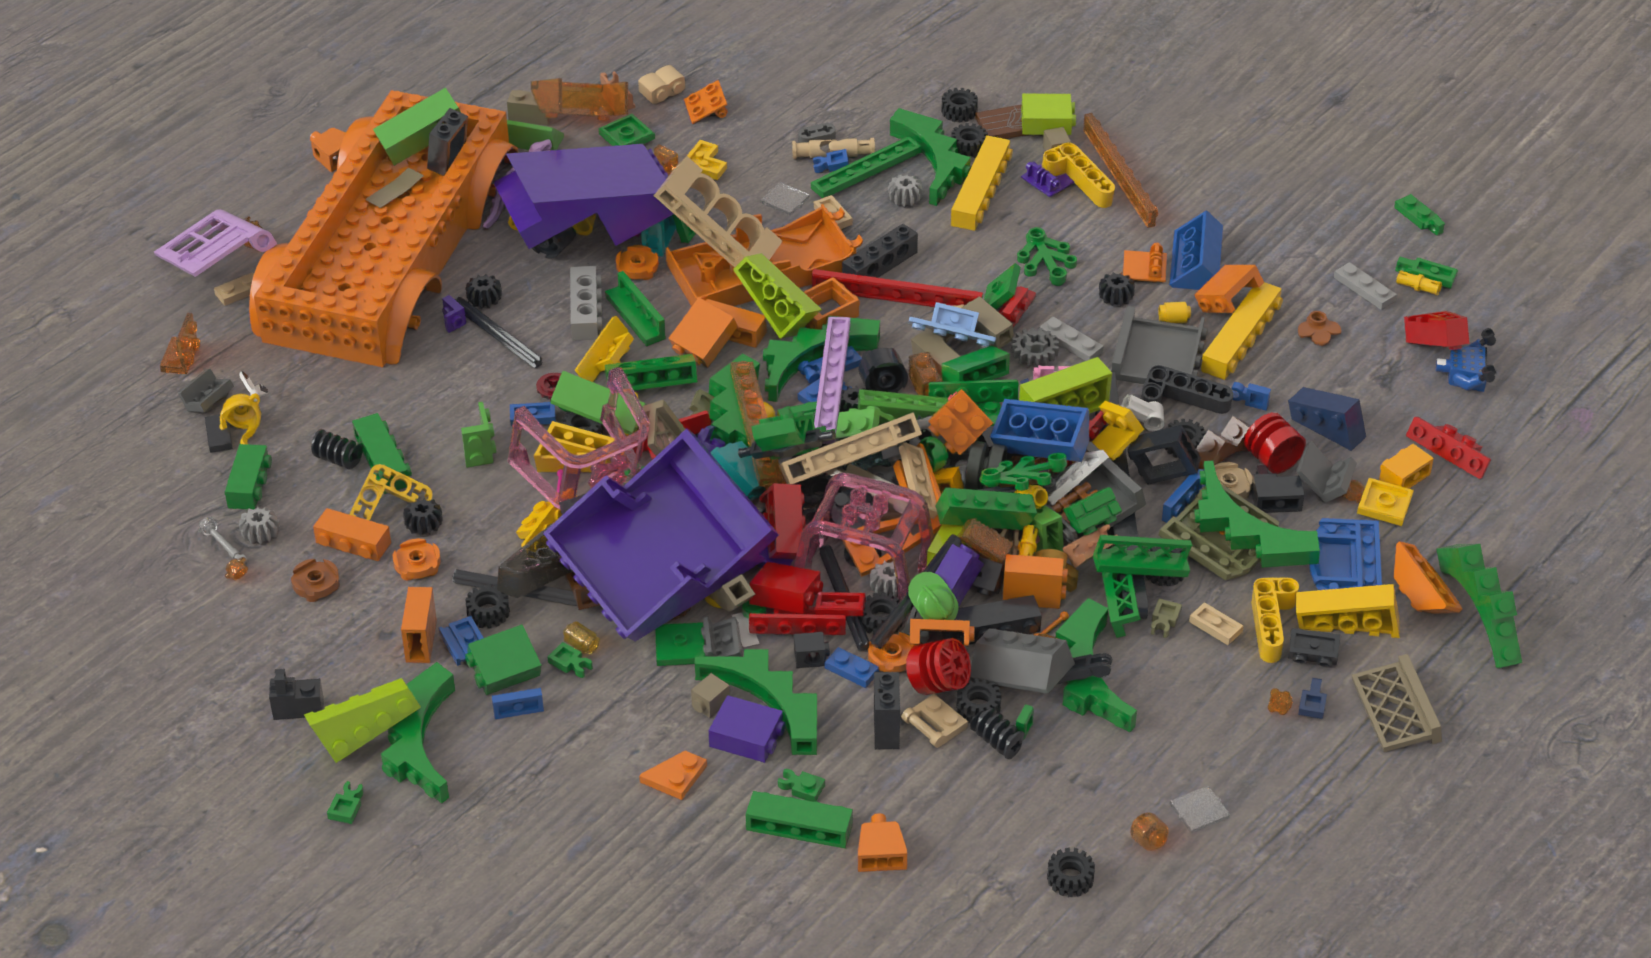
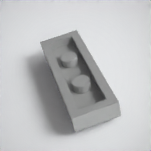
[1334,262,1397,310]
[1039,317,1104,361]

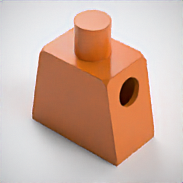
[310,128,346,172]
[858,813,907,872]

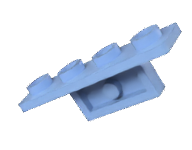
[908,302,996,347]

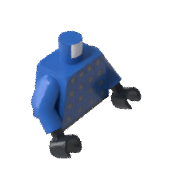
[1435,328,1496,392]

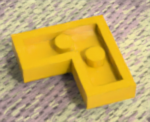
[687,140,727,180]

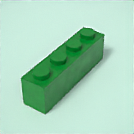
[352,413,412,494]
[935,488,1037,530]
[746,791,853,849]

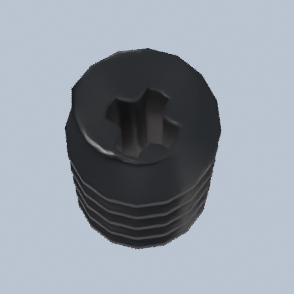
[311,429,363,470]
[970,707,1024,760]

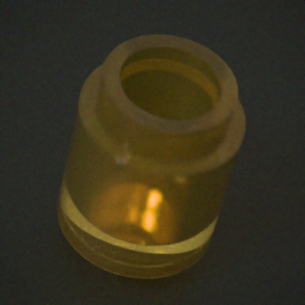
[563,621,600,654]

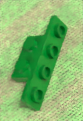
[928,379,1019,403]

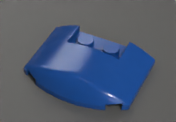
[1309,518,1382,590]

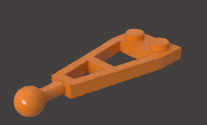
[841,514,941,577]

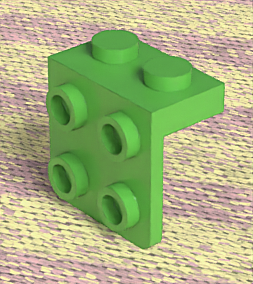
[461,402,496,468]
[836,406,895,441]

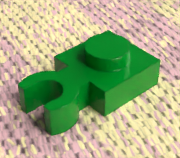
[547,642,593,678]
[778,769,825,802]
[327,781,364,824]

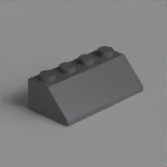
[970,628,1075,694]

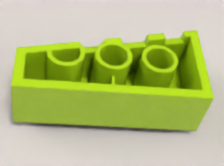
[733,253,822,339]
[304,678,421,763]

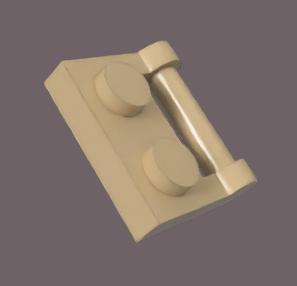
[901,694,968,748]

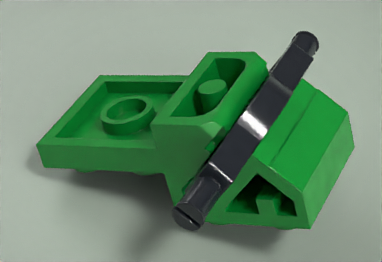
[738,411,836,460]

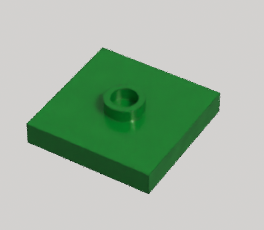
[598,114,655,146]
[984,263,1021,310]
[655,622,705,666]

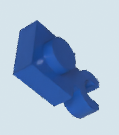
[813,149,849,173]
[1231,382,1271,411]

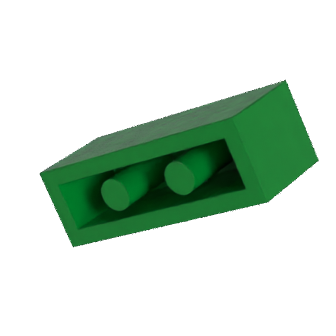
[942,345,1010,382]
[225,444,272,510]

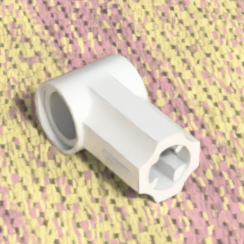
[1121,394,1164,431]

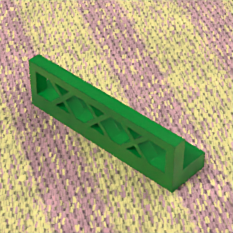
[605,271,666,347]
[1093,535,1192,577]
[1102,548,1141,638]

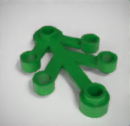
[1017,227,1077,286]
[980,453,1067,491]

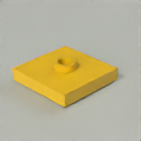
[1357,478,1414,526]

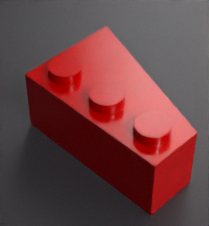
[1404,311,1470,350]
[759,483,806,559]

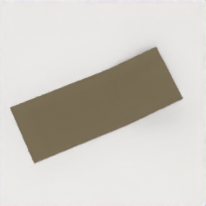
[365,168,424,208]

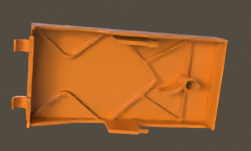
[666,204,863,307]

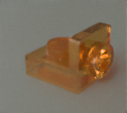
[654,144,678,176]

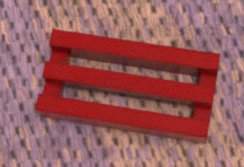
[815,592,866,616]

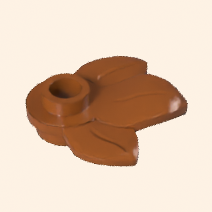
[1298,311,1341,346]

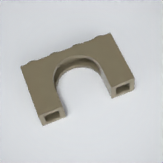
[911,296,1014,380]

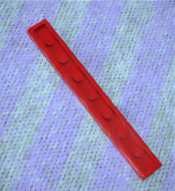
[812,269,983,307]

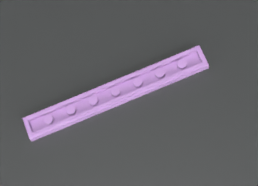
[814,317,851,444]

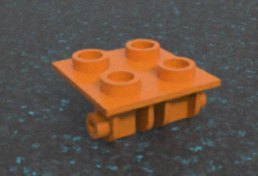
[684,80,728,124]
[1123,243,1167,282]

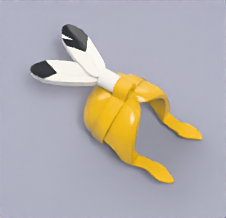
[219,371,268,444]

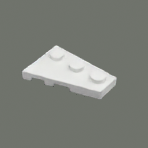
[1047,450,1109,506]

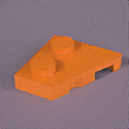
[639,751,707,800]

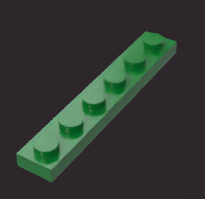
[811,136,922,199]

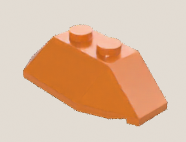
[1394,541,1462,614]

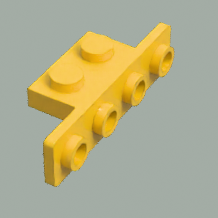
[575,316,634,382]
[516,486,577,562]

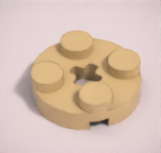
[1214,462,1253,499]

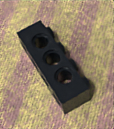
[842,224,918,278]

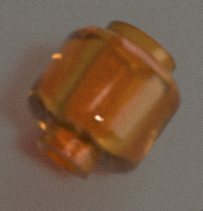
[1130,812,1169,851]

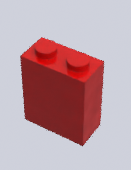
[749,562,823,614]

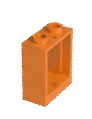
[804,277,860,330]

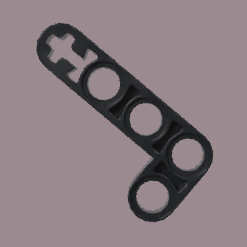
[1141,365,1233,414]

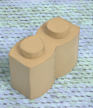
[638,65,685,104]

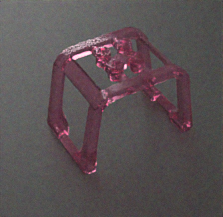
[508,367,650,509]
[794,473,934,614]

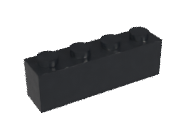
[941,595,1042,645]

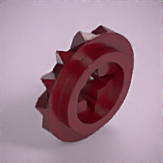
[536,373,562,400]

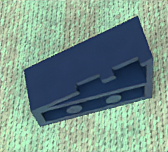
[1288,387,1366,451]

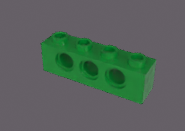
[605,354,698,392]

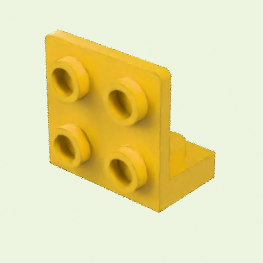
[1092,401,1144,460]

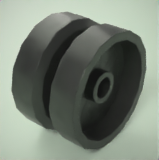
[965,441,1007,490]

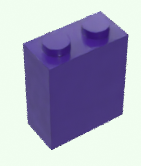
[935,544,984,607]
[708,695,786,763]

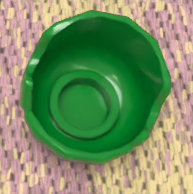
[920,436,948,473]

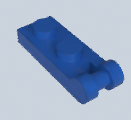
[798,346,862,384]
[1162,469,1205,523]

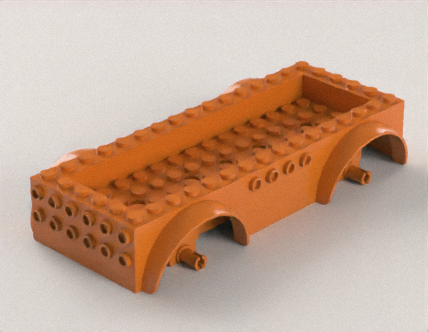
[249,90,519,367]

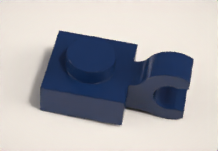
[1298,677,1327,719]

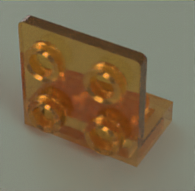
[160,313,200,374]

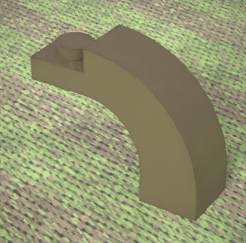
[709,574,755,611]

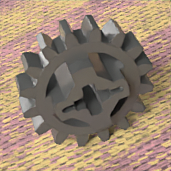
[1011,327,1059,367]

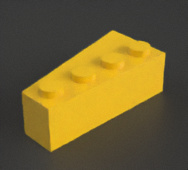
[1296,584,1400,638]

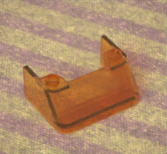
[531,78,628,120]

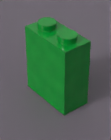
[465,624,542,695]

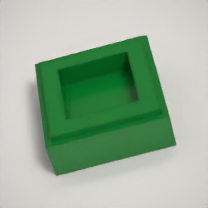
[1016,704,1034,740]

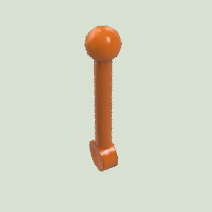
[1034,611,1069,637]

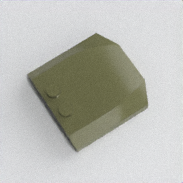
[1158,484,1279,580]

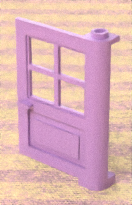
[154,209,277,277]

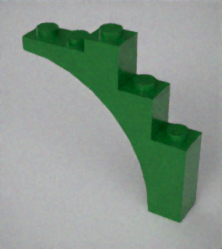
[890,108,972,206]
[763,316,880,402]
[708,353,774,467]
[1194,461,1320,568]
[1436,544,1522,668]
[1056,598,1137,733]
[695,649,817,755]
[381,662,455,803]

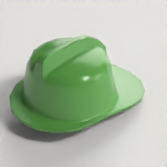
[908,572,958,620]

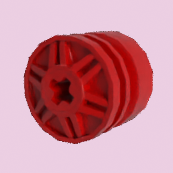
[1244,412,1306,474]
[906,638,971,695]

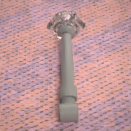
[198,516,248,567]

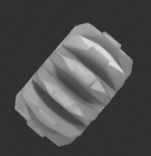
[888,174,923,207]
[239,506,280,545]
[870,560,910,599]

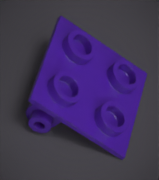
[1021,162,1074,197]

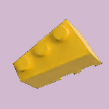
[534,421,618,472]

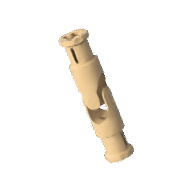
[792,138,875,159]

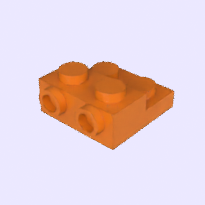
[928,389,993,455]

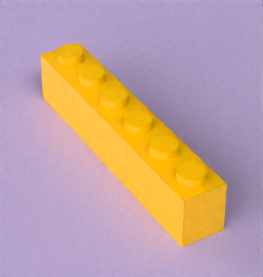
[951,136,1013,231]
[1201,282,1283,380]

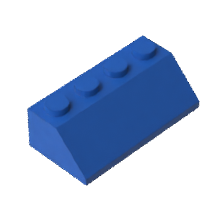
[1169,210,1223,290]
[990,399,1089,462]

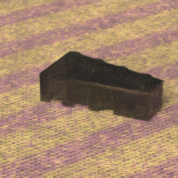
[497,524,573,598]

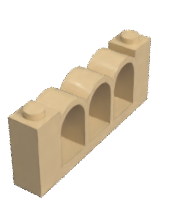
[654,156,782,267]
[779,412,922,484]

